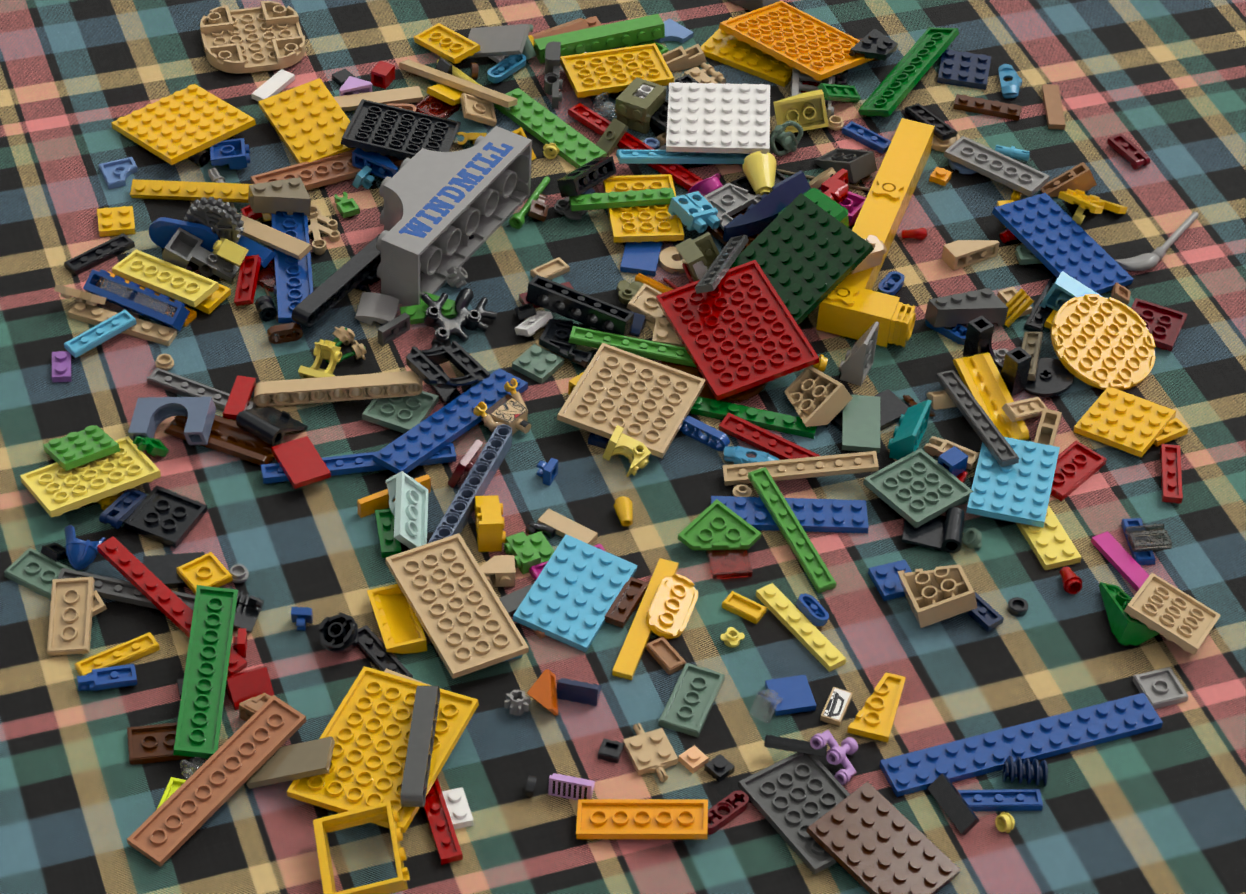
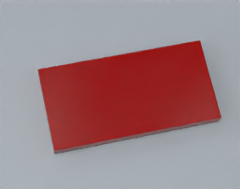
[1050,441,1107,502]

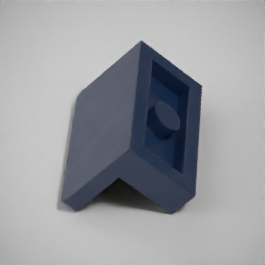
[557,678,602,706]

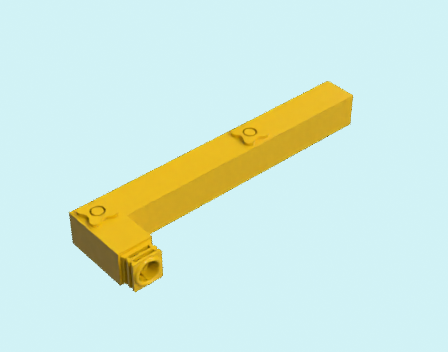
[816,118,935,347]

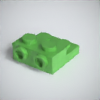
[504,531,554,574]

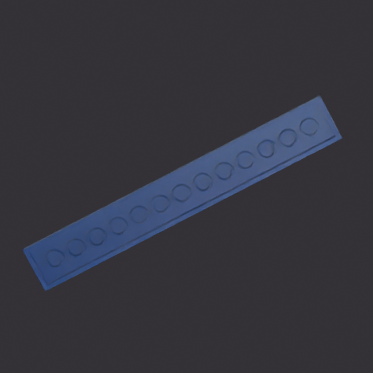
[879,693,1163,797]

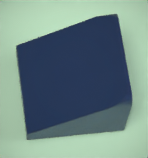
[629,311,646,337]

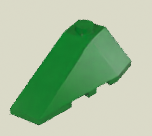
[1099,582,1160,646]

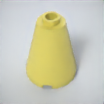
[742,151,777,195]

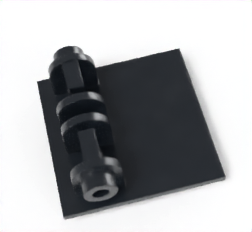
[225,586,264,633]

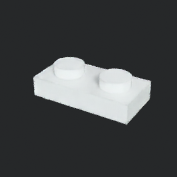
[514,310,553,337]
[442,787,474,829]

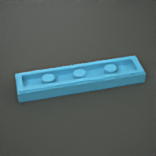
[64,310,137,358]

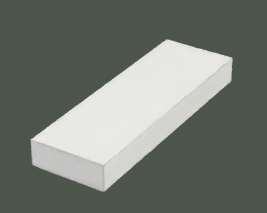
[251,69,295,101]

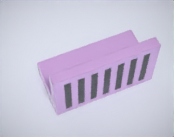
[548,773,595,800]

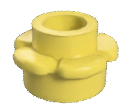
[543,143,560,159]
[995,812,1015,833]

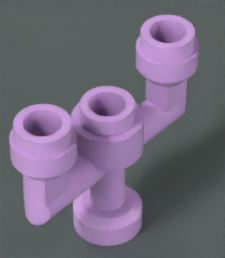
[810,730,858,785]

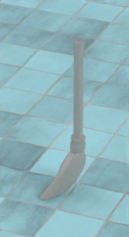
[1115,212,1199,271]

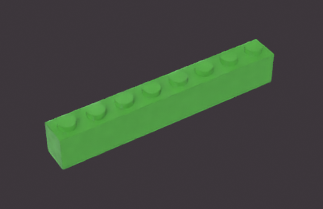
[534,14,665,64]

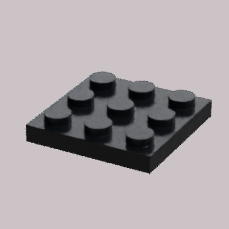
[124,485,207,548]

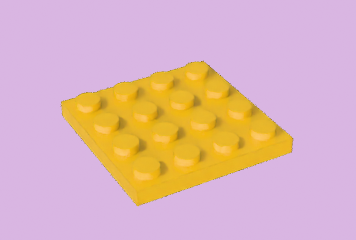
[1073,386,1176,458]

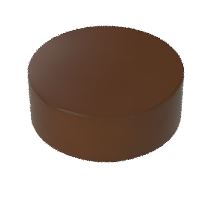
[470,63,479,80]

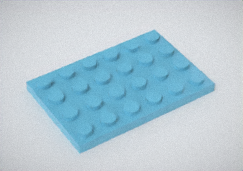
[966,437,1060,528]
[512,534,638,653]

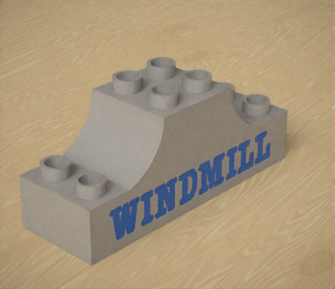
[376,126,532,306]

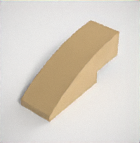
[662,44,707,71]
[1034,408,1062,446]

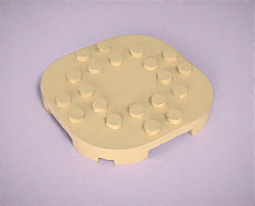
[200,1,305,74]

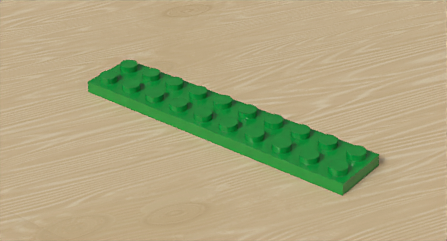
[859,27,959,117]
[173,585,238,759]

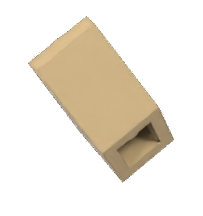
[480,555,516,587]

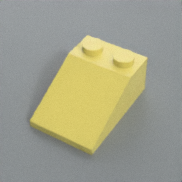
[773,89,829,133]

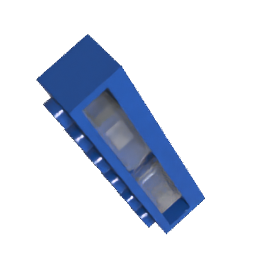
[83,269,190,331]

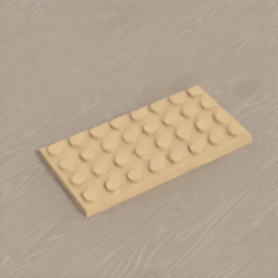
[385,533,529,679]

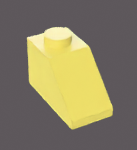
[212,238,249,266]

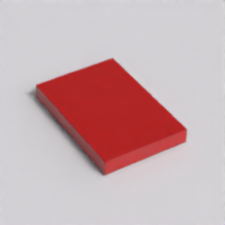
[271,436,331,489]

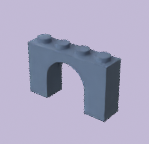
[128,396,216,445]

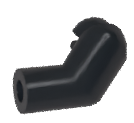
[525,522,556,538]

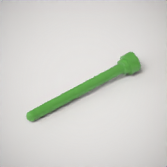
[509,176,550,229]

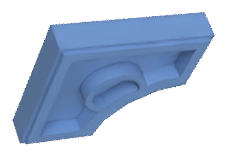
[655,18,694,43]
[99,157,138,189]

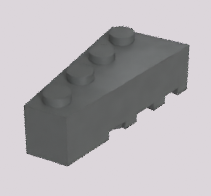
[925,288,1008,327]

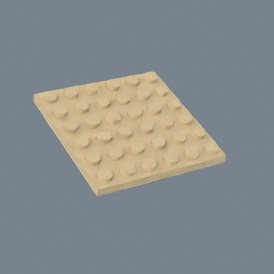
[557,343,706,458]

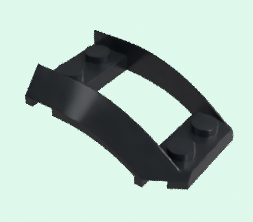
[406,341,490,389]

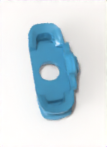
[998,64,1022,99]
[724,446,779,464]

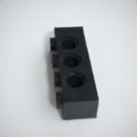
[557,156,617,197]

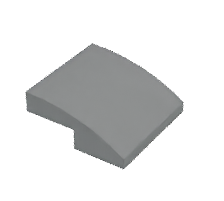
[355,292,400,325]

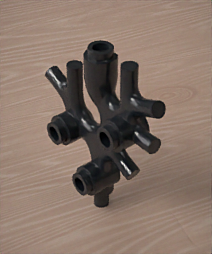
[421,288,497,349]

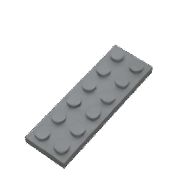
[944,136,1050,197]

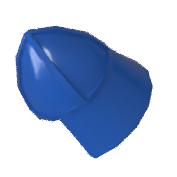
[64,525,106,570]

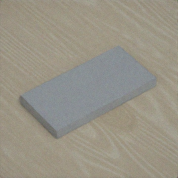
[467,24,530,58]

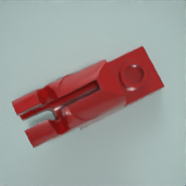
[821,168,849,204]

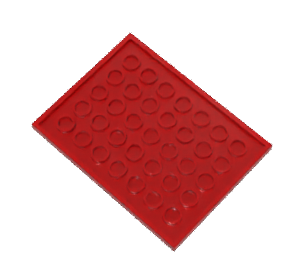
[656,260,819,401]

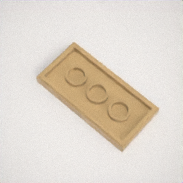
[47,577,95,656]

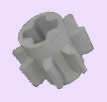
[445,266,468,289]
[504,690,530,716]

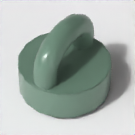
[962,528,982,549]

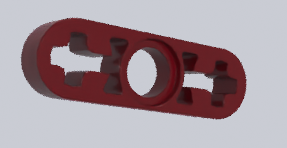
[708,790,749,835]

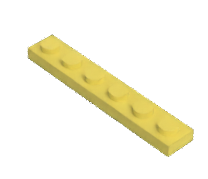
[756,583,846,672]

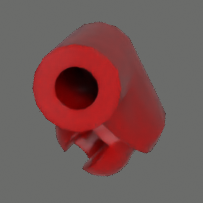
[902,228,927,240]

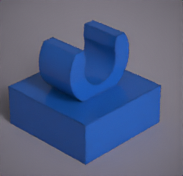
[536,458,558,486]
[291,607,313,631]

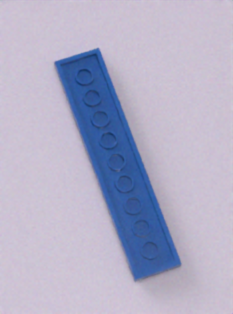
[271,211,313,323]
[373,368,528,474]

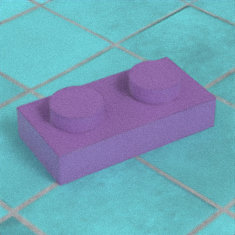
[52,351,72,383]

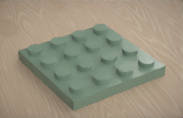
[863,448,973,528]

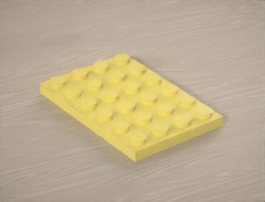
[20,436,161,518]

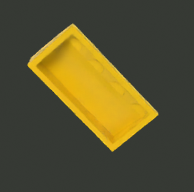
[367,584,427,654]

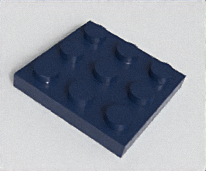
[937,49,991,90]

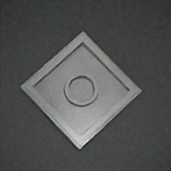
[1132,667,1189,709]

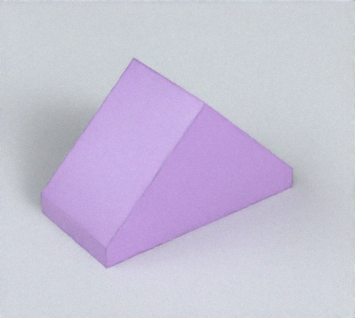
[339,76,372,96]

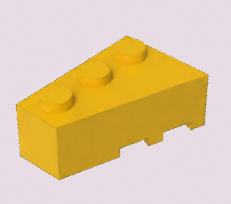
[474,495,506,552]

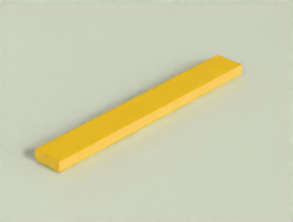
[612,558,679,680]

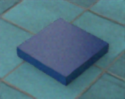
[765,675,817,716]

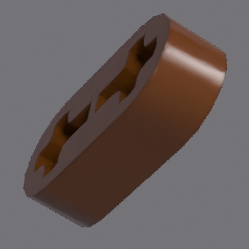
[267,322,303,344]

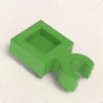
[334,192,360,218]

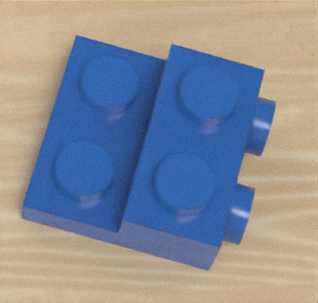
[210,138,251,170]

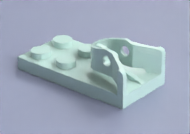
[385,471,429,549]

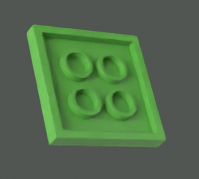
[43,425,120,471]

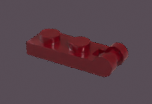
[1107,133,1150,170]

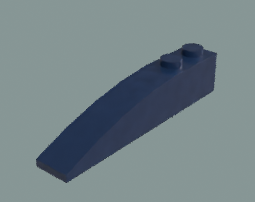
[723,170,811,242]

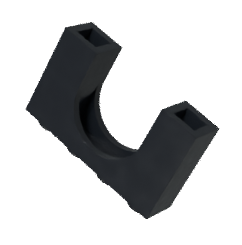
[962,316,1032,396]

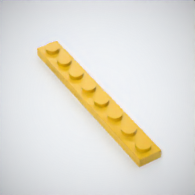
[130,179,252,203]

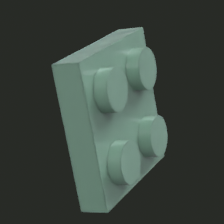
[512,344,564,384]

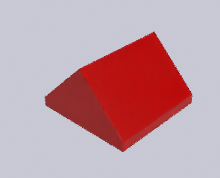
[225,666,274,710]

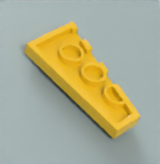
[847,672,906,743]

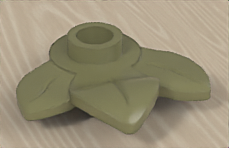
[617,280,644,305]

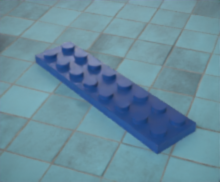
[710,496,869,533]

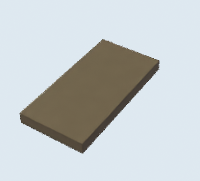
[246,736,335,789]

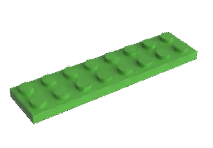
[493,88,607,169]

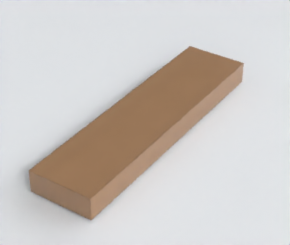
[1041,84,1066,130]

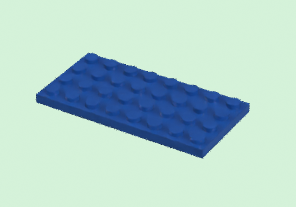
[992,193,1133,294]

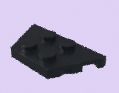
[849,29,898,61]

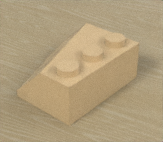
[784,366,852,427]
[897,564,978,628]

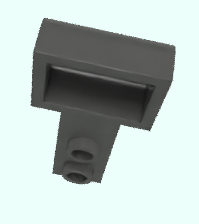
[544,41,563,109]
[162,227,239,283]

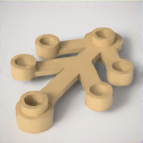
[307,205,340,255]

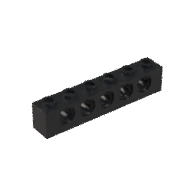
[526,275,634,336]

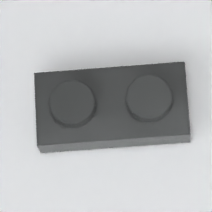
[378,313,410,346]

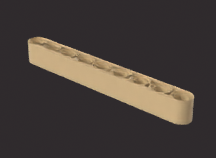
[254,371,423,407]

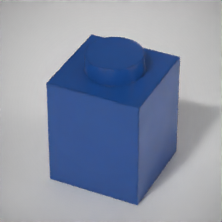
[938,446,968,477]

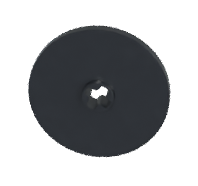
[1025,358,1074,397]

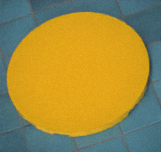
[1051,294,1156,390]

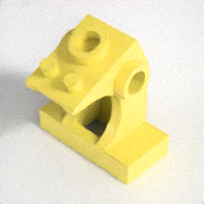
[298,339,342,379]
[602,425,651,477]

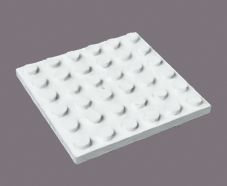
[666,82,770,154]

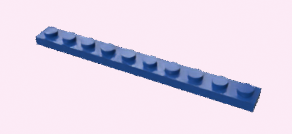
[261,443,456,484]

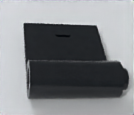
[236,407,308,446]
[902,507,965,553]

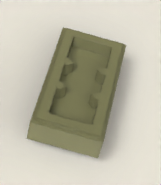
[596,118,629,156]

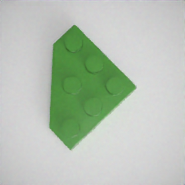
[678,499,762,550]

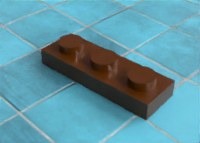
[605,577,648,628]

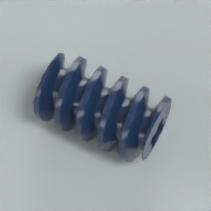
[1002,756,1048,787]

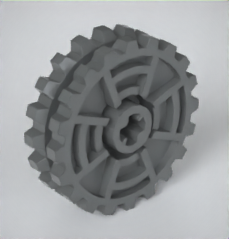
[183,197,244,244]

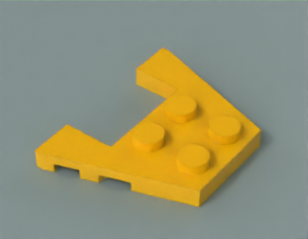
[1058,189,1128,214]

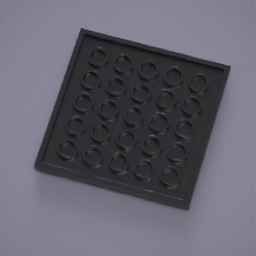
[341,99,461,160]

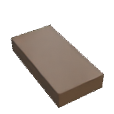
[646,636,686,675]

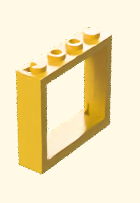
[313,801,410,894]

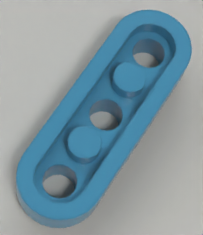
[487,54,526,83]

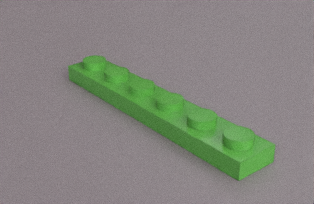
[569,188,675,211]

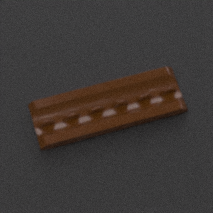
[164,415,285,465]

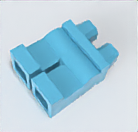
[668,191,720,233]

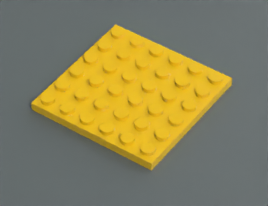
[111,84,256,165]

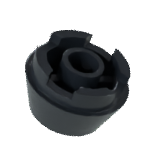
[319,613,359,653]

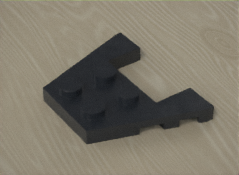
[539,319,598,368]

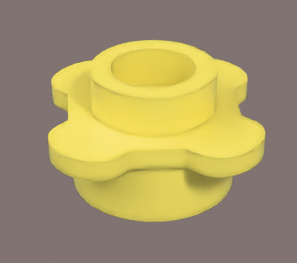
[720,627,745,648]

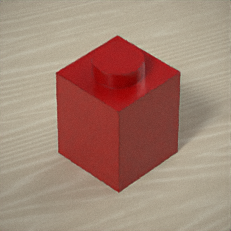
[371,60,395,89]

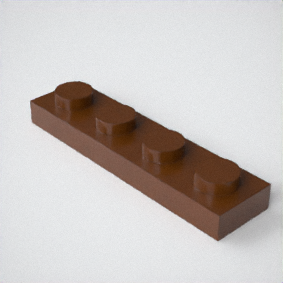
[953,94,1022,121]

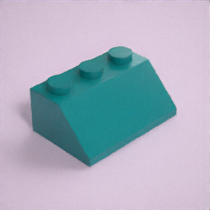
[888,399,932,460]

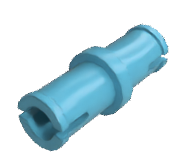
[995,145,1030,162]

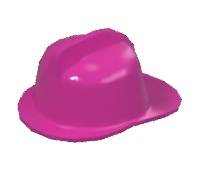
[687,174,723,198]

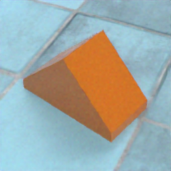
[527,669,559,715]

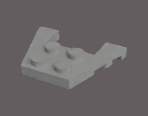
[703,183,762,231]

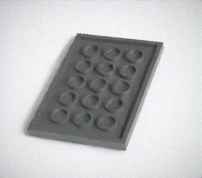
[738,753,850,875]

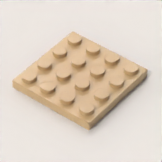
[1124,573,1221,655]

